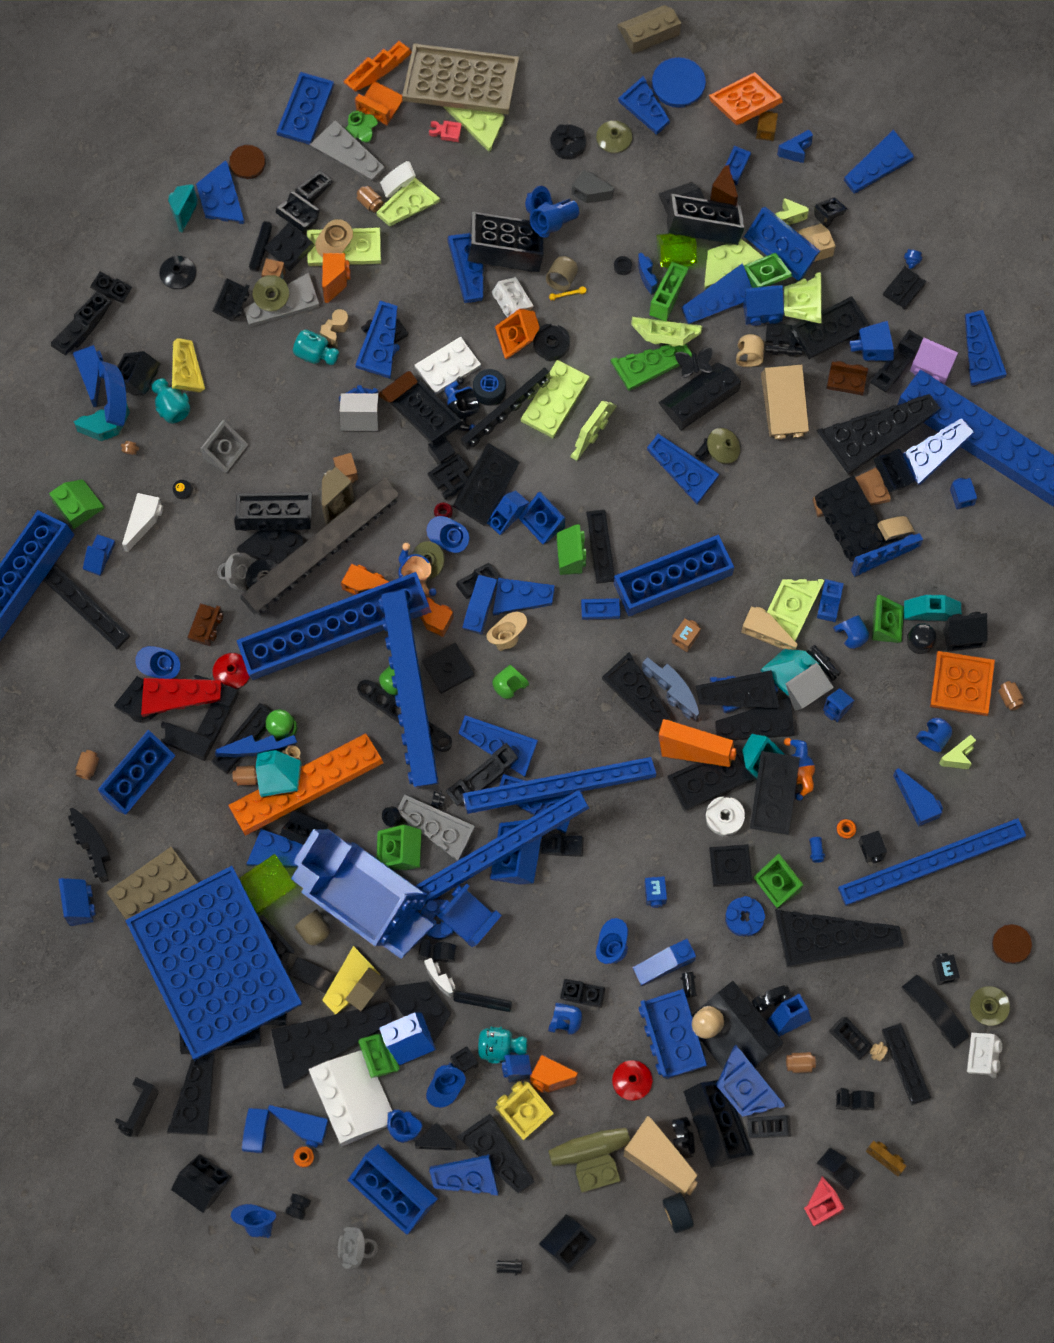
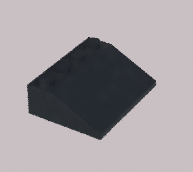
[468,211,544,272]
[692,981,784,1069]

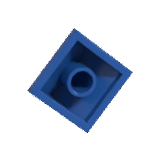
[518,492,565,545]

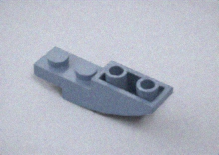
[642,657,699,722]

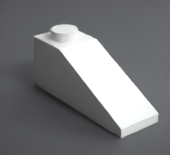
[122,493,163,552]

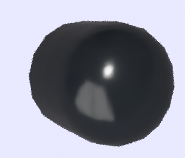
[907,623,936,654]

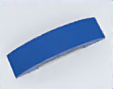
[98,360,127,427]

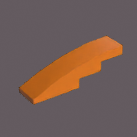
[343,41,412,92]

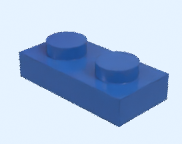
[725,146,751,185]
[581,598,620,620]

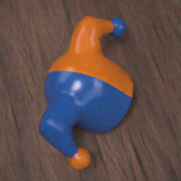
[784,738,815,801]

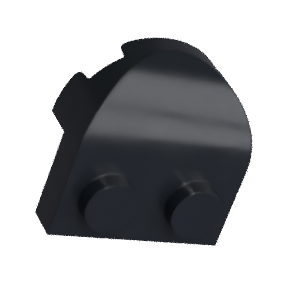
[114,676,158,722]

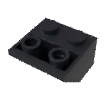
[943,612,988,652]
[171,1154,232,1213]
[538,1214,597,1273]

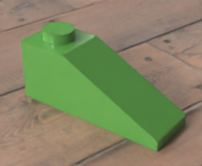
[649,262,689,321]

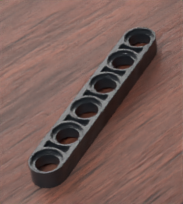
[357,680,452,752]

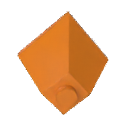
[495,309,540,359]

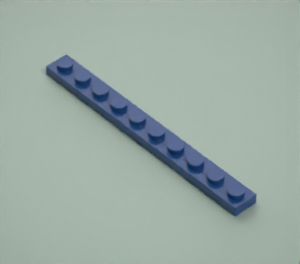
[463,757,656,814]
[416,790,589,904]
[838,818,1026,906]

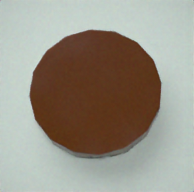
[229,145,265,179]
[992,924,1032,964]

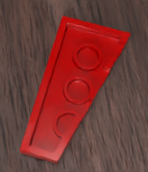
[141,678,222,717]

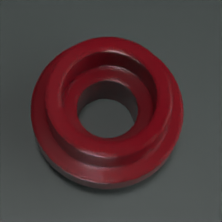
[434,502,453,518]

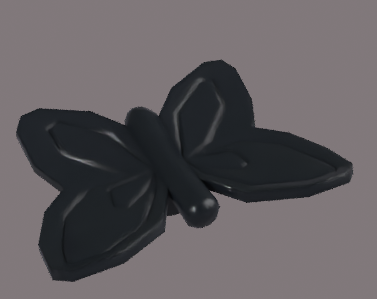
[675,347,713,378]

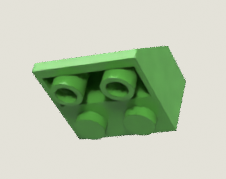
[557,524,586,575]

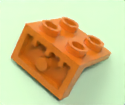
[355,82,403,125]

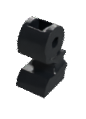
[418,938,457,963]
[836,1088,875,1111]

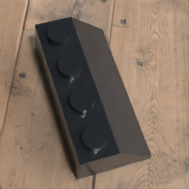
[667,194,745,245]
[659,362,741,431]
[683,1080,753,1168]

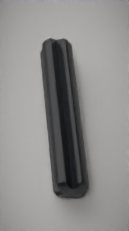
[249,221,272,272]
[453,991,512,1012]

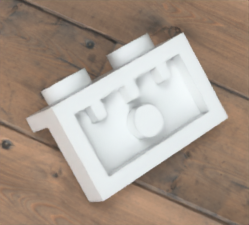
[492,277,533,317]
[967,1033,1002,1078]

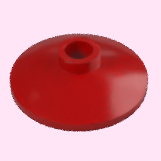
[213,653,250,689]
[612,1060,652,1101]

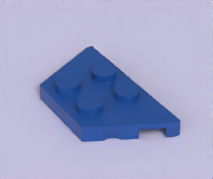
[196,161,245,224]
[716,1045,785,1117]

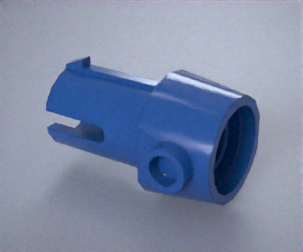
[530,199,579,237]

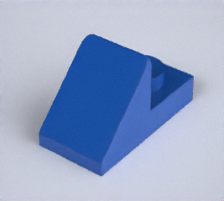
[777,130,813,163]
[83,534,116,576]

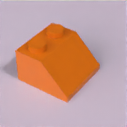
[322,253,351,303]
[530,1055,578,1093]

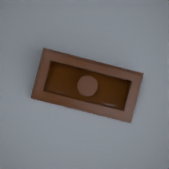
[378,371,417,403]

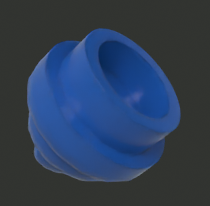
[904,249,923,269]

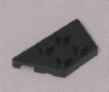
[237,530,303,578]
[385,981,451,1043]

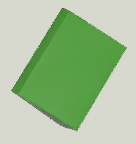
[744,252,792,288]
[872,595,904,643]
[753,854,803,908]

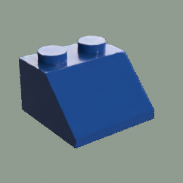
[743,285,784,326]
[59,878,96,926]
[379,1012,436,1065]

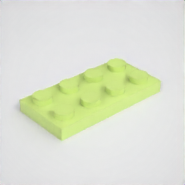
[307,228,381,266]
[521,360,589,438]

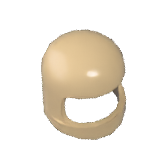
[736,334,764,367]
[692,1006,724,1039]

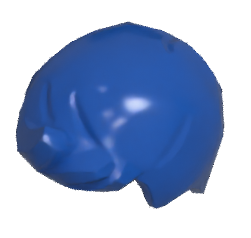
[387,1109,422,1143]

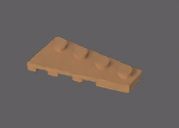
[813,468,891,517]

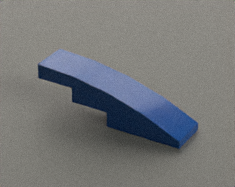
[215,735,297,757]

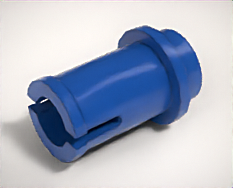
[809,837,826,863]

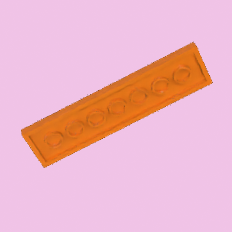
[228,733,383,836]

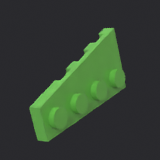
[611,344,692,391]

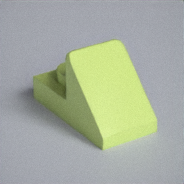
[775,199,809,225]
[939,735,976,769]

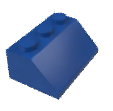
[490,820,542,884]

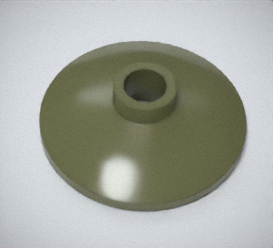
[596,121,632,153]
[253,275,289,312]
[707,428,740,464]
[412,541,445,579]
[970,986,1010,1026]

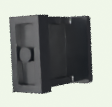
[114,1077,159,1137]

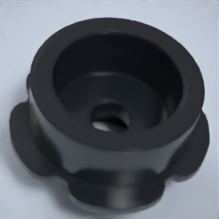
[431,791,445,809]

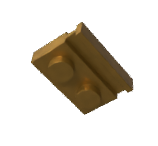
[865,1140,906,1176]

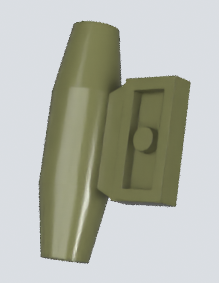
[548,1128,630,1193]

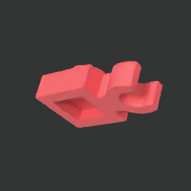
[429,121,462,142]

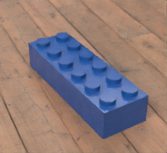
[614,534,734,617]

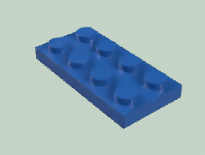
[276,72,334,145]
[744,207,820,281]

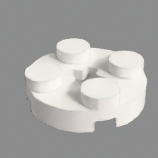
[705,797,745,837]

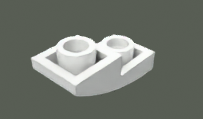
[380,161,415,198]
[424,958,455,997]

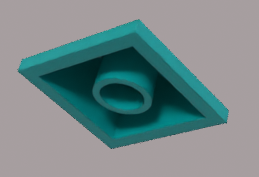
[168,184,198,233]
[760,649,819,696]
[742,734,785,779]
[256,750,302,797]

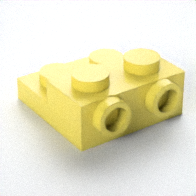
[495,1081,553,1140]

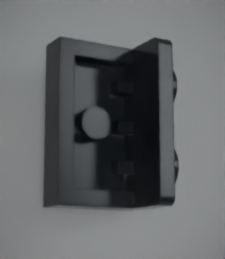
[275,191,320,233]
[212,278,250,321]
[873,449,915,493]
[280,810,328,845]

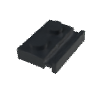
[883,266,926,310]

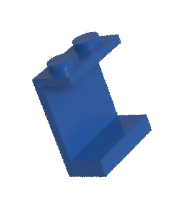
[437,884,502,947]

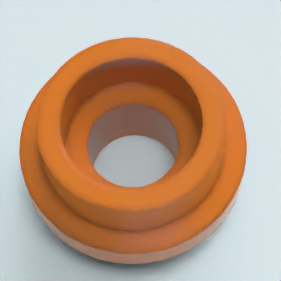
[837,819,856,839]
[294,1147,314,1167]

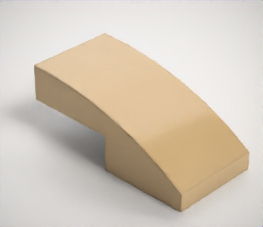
[878,516,915,541]

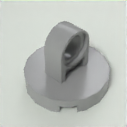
[217,553,251,590]
[338,1227,378,1269]

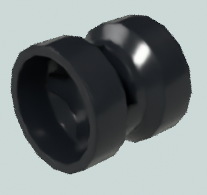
[284,1193,311,1220]

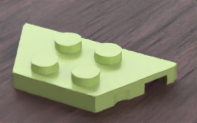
[443,106,505,152]
[704,239,763,289]
[784,272,822,323]
[631,317,702,346]
[571,401,617,461]
[767,579,824,642]

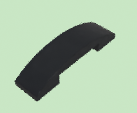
[870,329,923,392]
[446,743,519,806]
[902,975,969,1048]

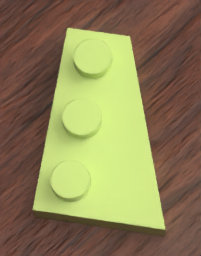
[376,178,440,226]

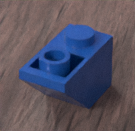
[487,491,529,535]
[823,688,855,723]
[767,994,811,1037]
[501,1055,532,1083]

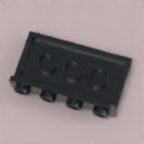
[815,475,891,562]
[234,492,312,531]

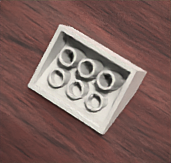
[308,1050,392,1147]

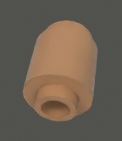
[357,186,383,213]
[998,681,1024,711]
[75,750,100,780]
[233,765,258,786]
[786,1052,816,1073]

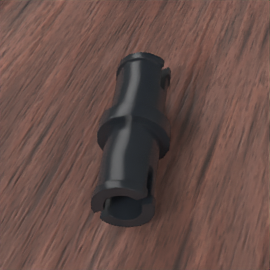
[807,645,841,681]

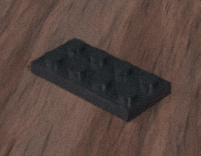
[790,296,871,359]
[390,378,463,446]
[452,443,520,526]
[667,744,754,812]
[750,751,800,835]

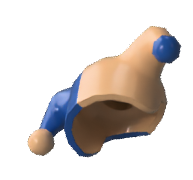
[398,543,437,597]

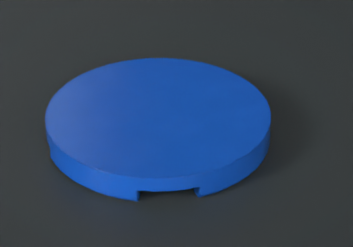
[652,58,706,108]

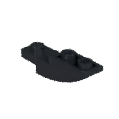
[51,292,112,356]
[68,808,111,883]

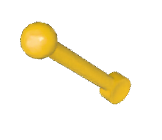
[549,286,586,300]

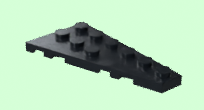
[816,394,941,475]
[774,909,904,968]
[271,1002,393,1089]

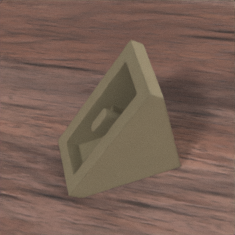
[345,968,385,1011]

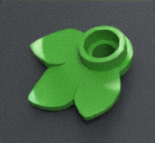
[345,111,378,142]

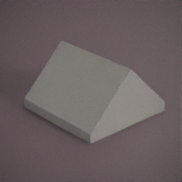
[340,393,378,431]
[200,420,248,473]
[785,663,834,711]

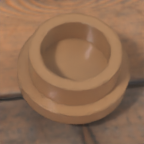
[120,441,139,455]

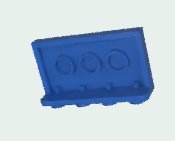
[639,989,708,1079]

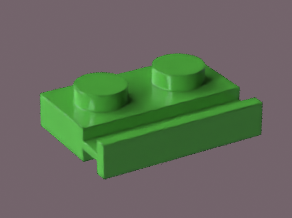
[358,1034,400,1079]

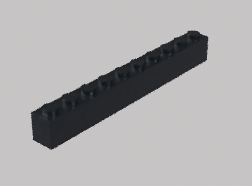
[240,478,400,615]

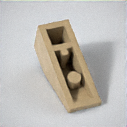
[741,606,798,650]

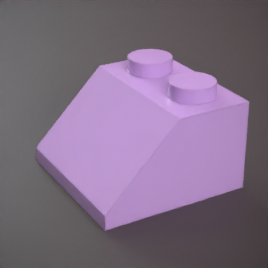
[910,338,958,385]

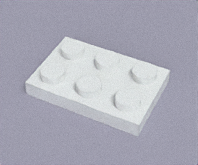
[415,337,481,395]

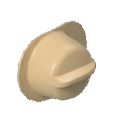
[315,219,353,257]
[486,612,527,651]

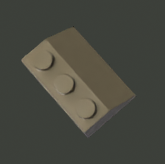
[617,5,681,54]
[322,467,355,525]

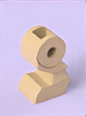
[320,309,349,348]

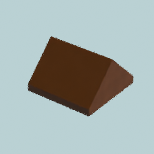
[710,165,738,205]

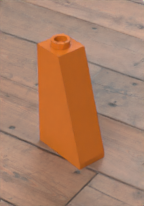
[659,719,737,767]

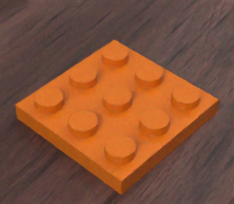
[709,72,783,126]
[930,651,995,716]

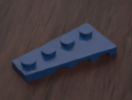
[355,301,397,379]

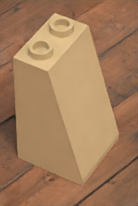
[761,365,809,440]
[623,1116,698,1197]

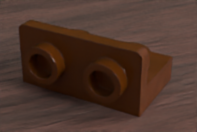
[826,361,868,396]
[187,603,224,646]

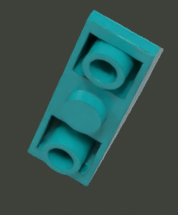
[74,402,130,441]
[904,595,962,621]

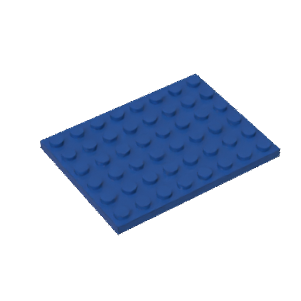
[125,866,303,1061]

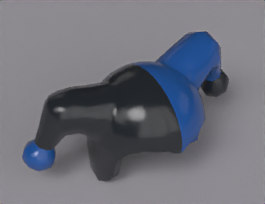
[445,376,480,431]

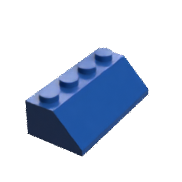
[97,730,176,815]
[348,1144,438,1235]

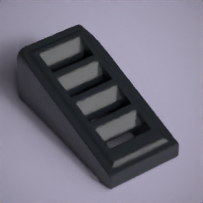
[295,170,333,204]
[829,1017,873,1060]
[747,1115,791,1139]

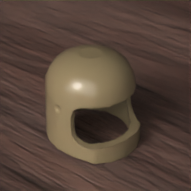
[546,256,578,292]
[295,909,330,946]

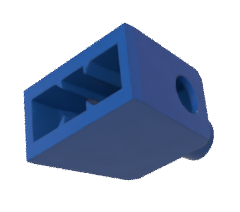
[849,321,894,361]

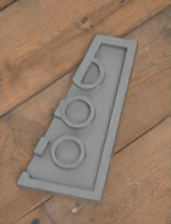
[310,120,385,182]
[244,273,320,328]
[398,795,475,861]

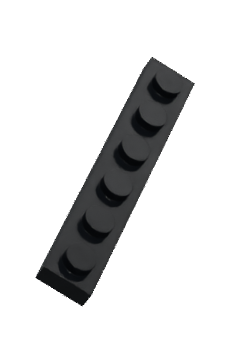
[461,367,551,450]
[43,565,130,650]

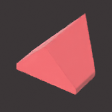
[804,1176,844,1226]

